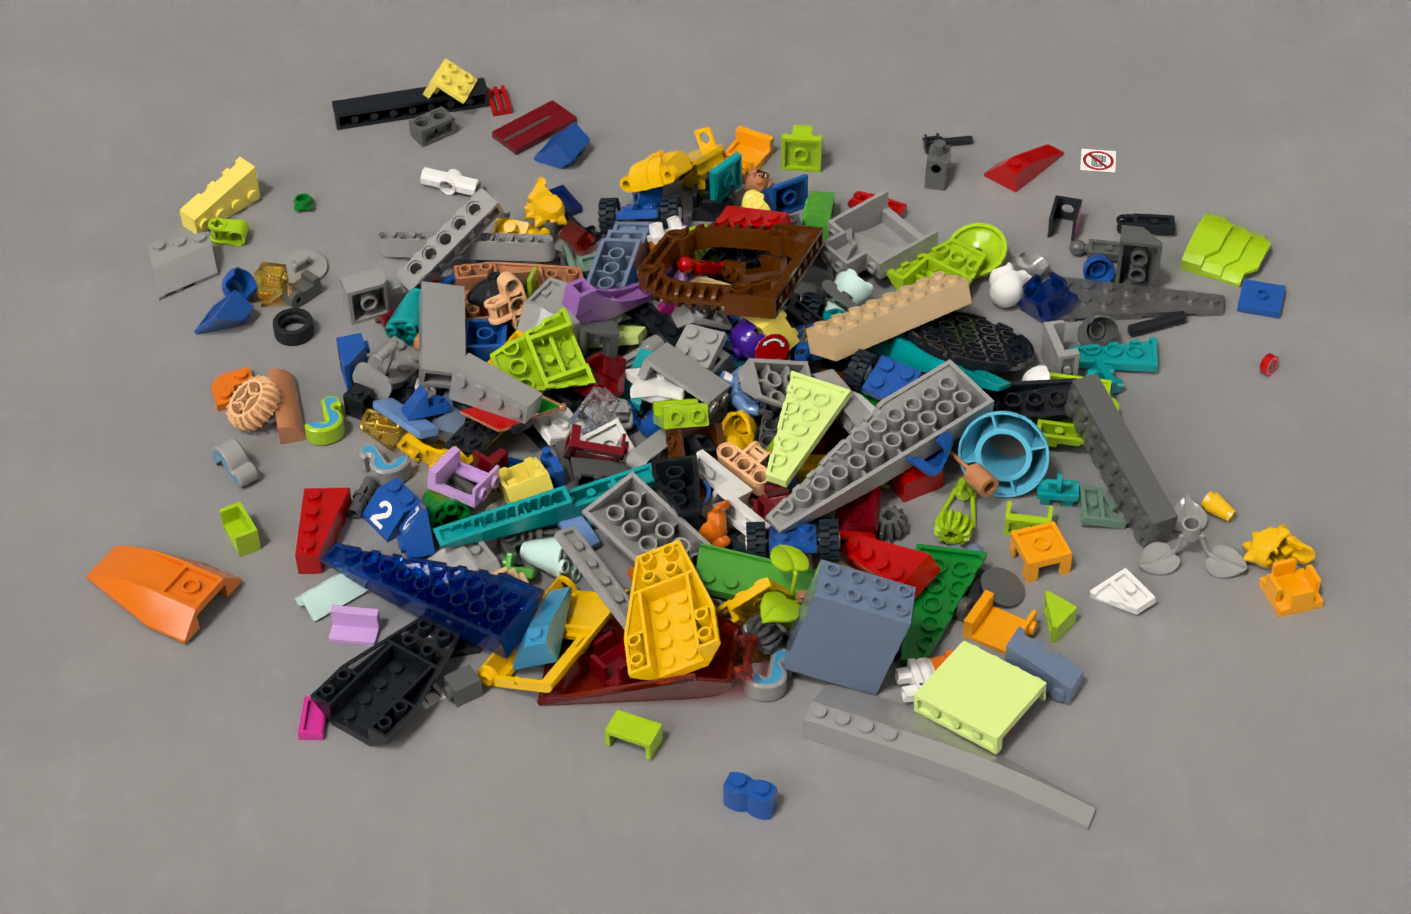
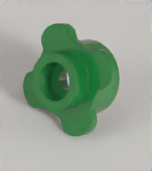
[293,193,314,211]

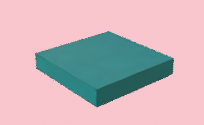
[709,152,743,201]

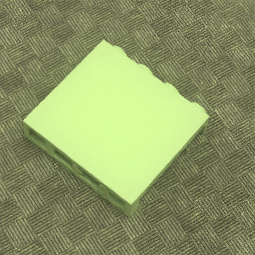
[914,641,1046,755]

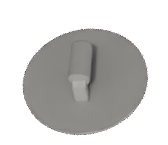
[277,250,327,284]

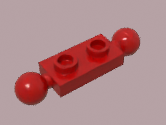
[677,256,723,277]

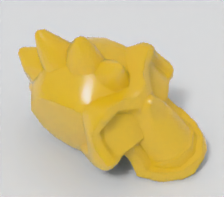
[524,177,568,228]
[1242,523,1316,569]

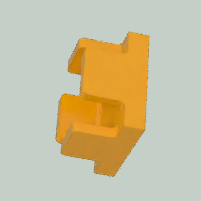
[1259,558,1324,618]

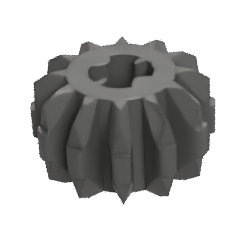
[872,504,908,543]
[741,614,783,655]

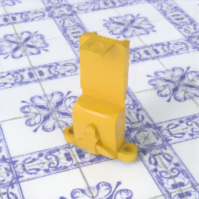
[620,127,724,193]

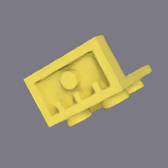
[422,58,477,104]

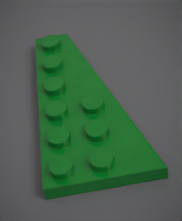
[900,544,987,666]

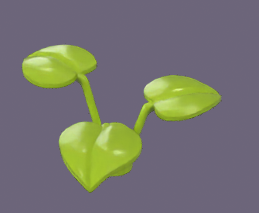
[760,545,809,629]

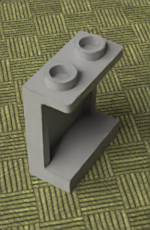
[1040,320,1080,376]

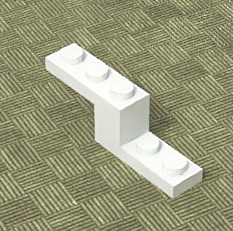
[696,449,771,537]

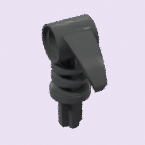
[496,527,561,567]

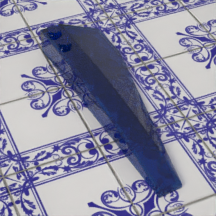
[320,543,545,659]

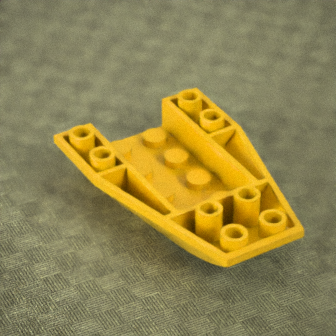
[624,539,721,683]

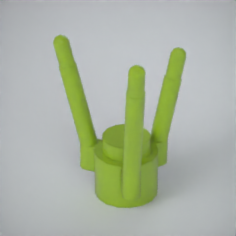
[939,477,977,529]

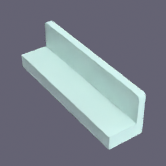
[294,552,392,621]

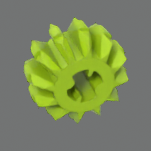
[934,508,973,545]

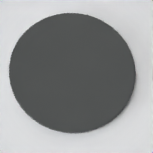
[980,567,1025,607]

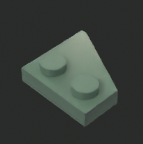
[1079,485,1127,529]

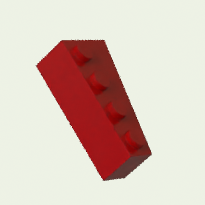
[715,205,792,230]
[295,487,352,574]

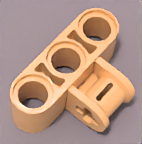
[484,271,527,330]
[717,441,772,496]

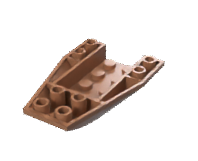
[454,262,583,319]

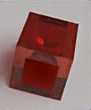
[558,220,595,255]

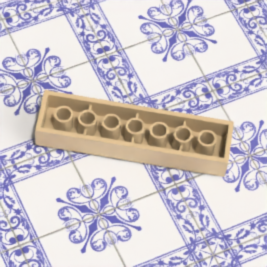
[806,271,972,361]

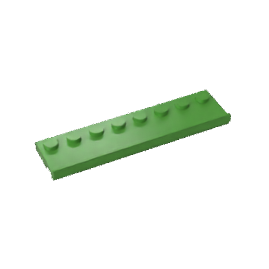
[695,543,816,600]

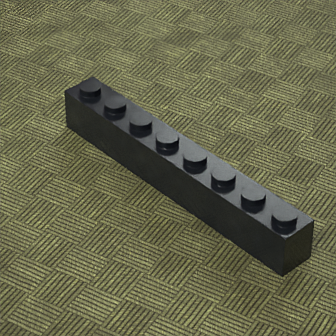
[332,78,489,130]

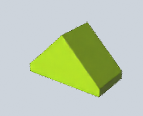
[1043,591,1077,643]

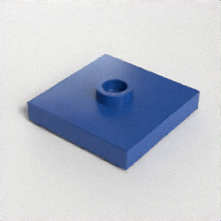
[1237,279,1286,318]

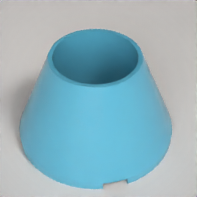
[958,411,1050,497]

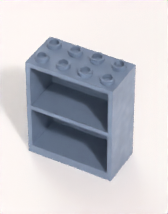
[783,559,916,696]

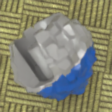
[603,398,639,431]

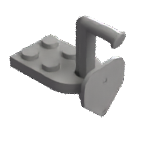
[352,336,419,401]

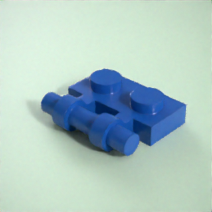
[540,446,565,489]

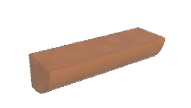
[267,369,307,444]

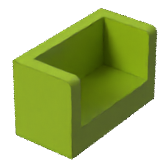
[219,501,261,557]
[1003,501,1053,536]
[604,709,663,760]

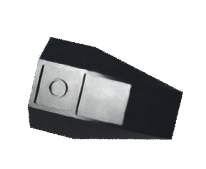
[310,615,461,747]

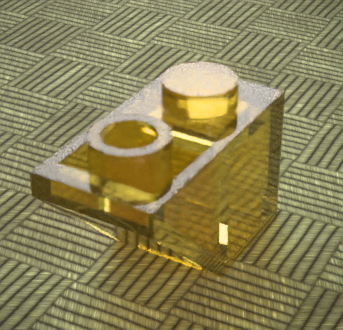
[254,262,289,307]

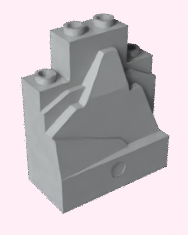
[820,189,938,279]

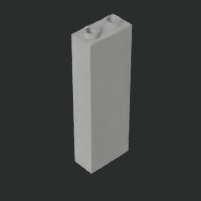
[419,281,466,389]

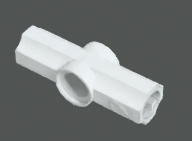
[420,167,482,196]

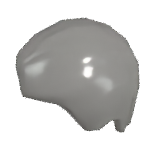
[1014,251,1050,280]

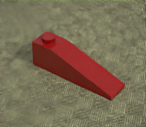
[984,144,1064,193]

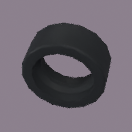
[273,308,314,346]

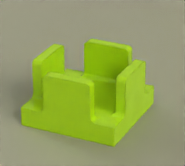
[781,125,823,172]

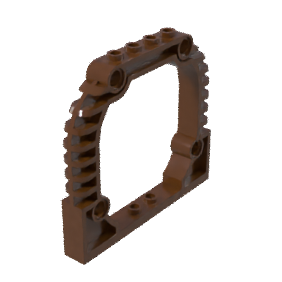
[636,222,824,319]

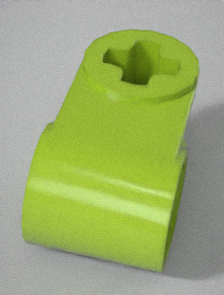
[208,217,249,246]

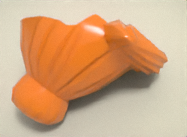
[698,499,731,548]

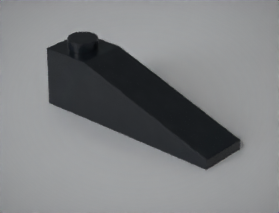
[651,455,702,517]

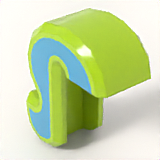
[304,396,346,445]

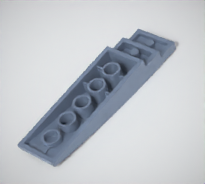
[587,221,655,289]

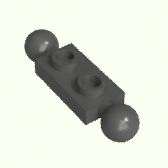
[1069,239,1120,262]

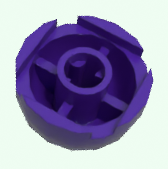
[730,318,765,360]

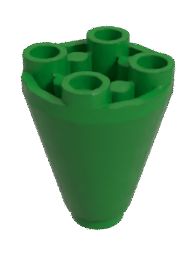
[422,489,472,539]

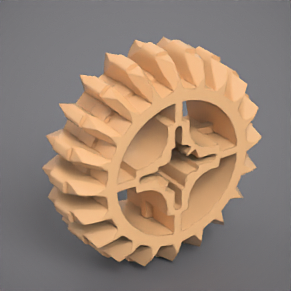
[226,375,281,433]

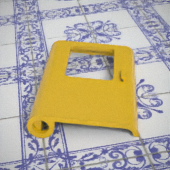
[477,575,630,693]

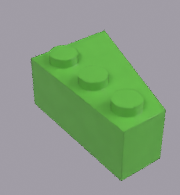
[802,191,835,241]

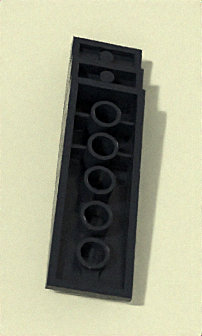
[981,378,1077,425]

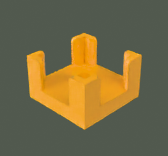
[1009,521,1072,583]

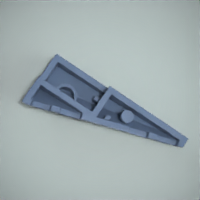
[415,389,466,444]

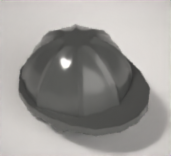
[1077,311,1119,347]

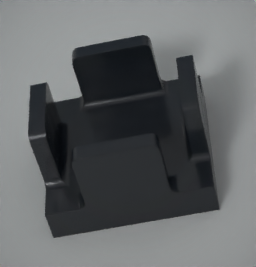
[692,177,736,222]

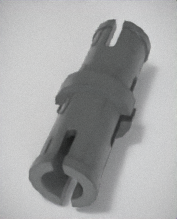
[347,476,377,519]

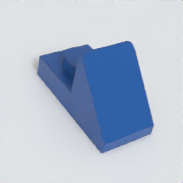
[401,385,451,421]

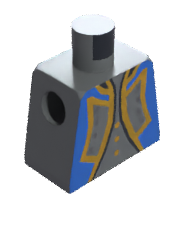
[924,139,951,191]

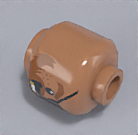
[742,168,772,193]

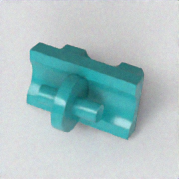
[1087,358,1124,396]
[1037,472,1079,507]

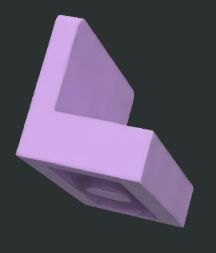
[328,605,381,646]

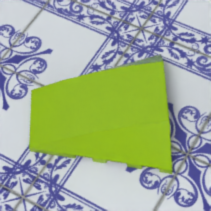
[886,238,987,290]
[489,307,596,391]

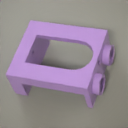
[427,446,501,508]

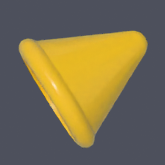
[680,167,709,190]

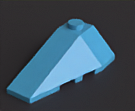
[513,587,572,670]

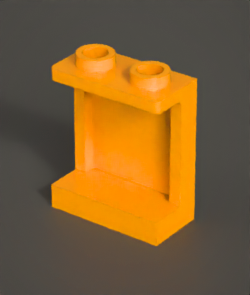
[721,126,774,176]

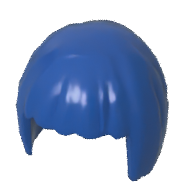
[222,267,258,300]

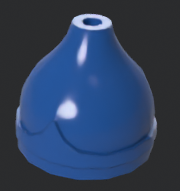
[1083,254,1115,282]

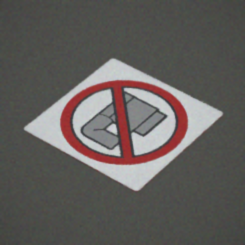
[1080,149,1116,173]

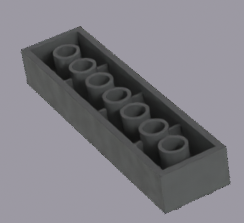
[1064,374,1178,549]

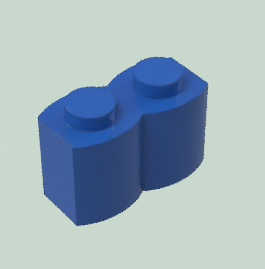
[723,772,777,820]

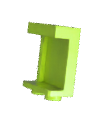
[652,398,709,429]

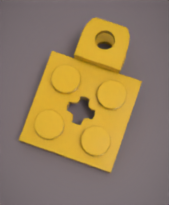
[715,577,791,635]

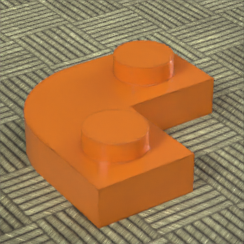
[211,367,252,412]

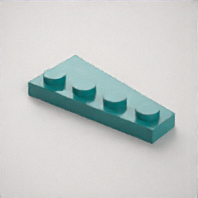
[1070,337,1158,372]

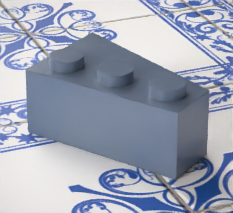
[1005,626,1084,705]

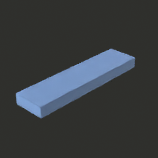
[373,398,439,439]

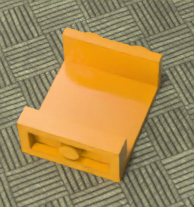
[962,590,1038,655]

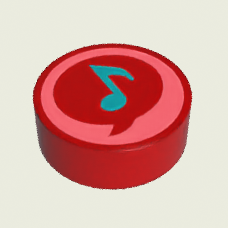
[1259,353,1279,376]

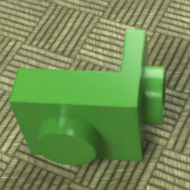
[502,552,538,582]

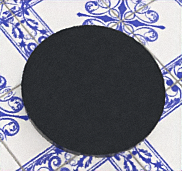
[906,311,1034,372]

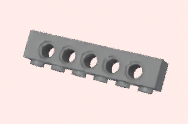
[394,188,504,292]

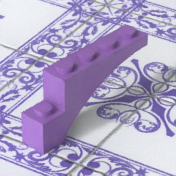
[562,277,653,324]

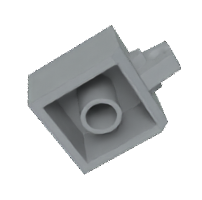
[340,267,403,325]

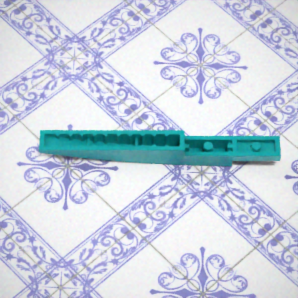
[822,308,1011,391]
[433,463,657,549]

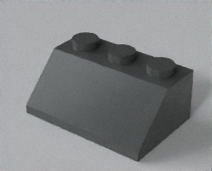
[1115,225,1163,288]

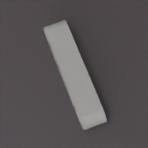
[811,369,871,434]

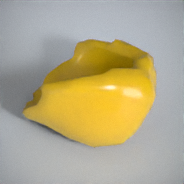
[721,410,757,447]

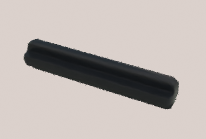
[1127,311,1187,337]

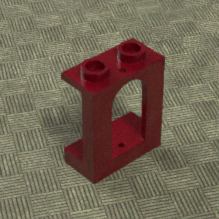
[563,424,629,461]

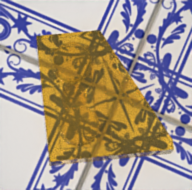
[359,409,405,451]

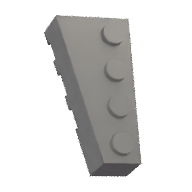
[449,353,543,424]

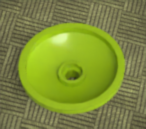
[949,223,1008,278]

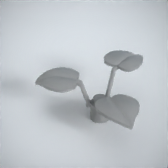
[1138,495,1247,579]

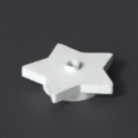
[625,368,690,403]

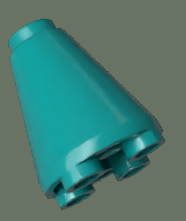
[385,288,420,347]

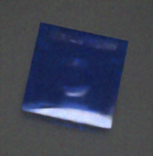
[1018,271,1079,323]

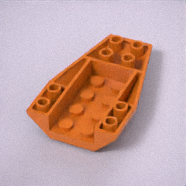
[86,545,242,644]

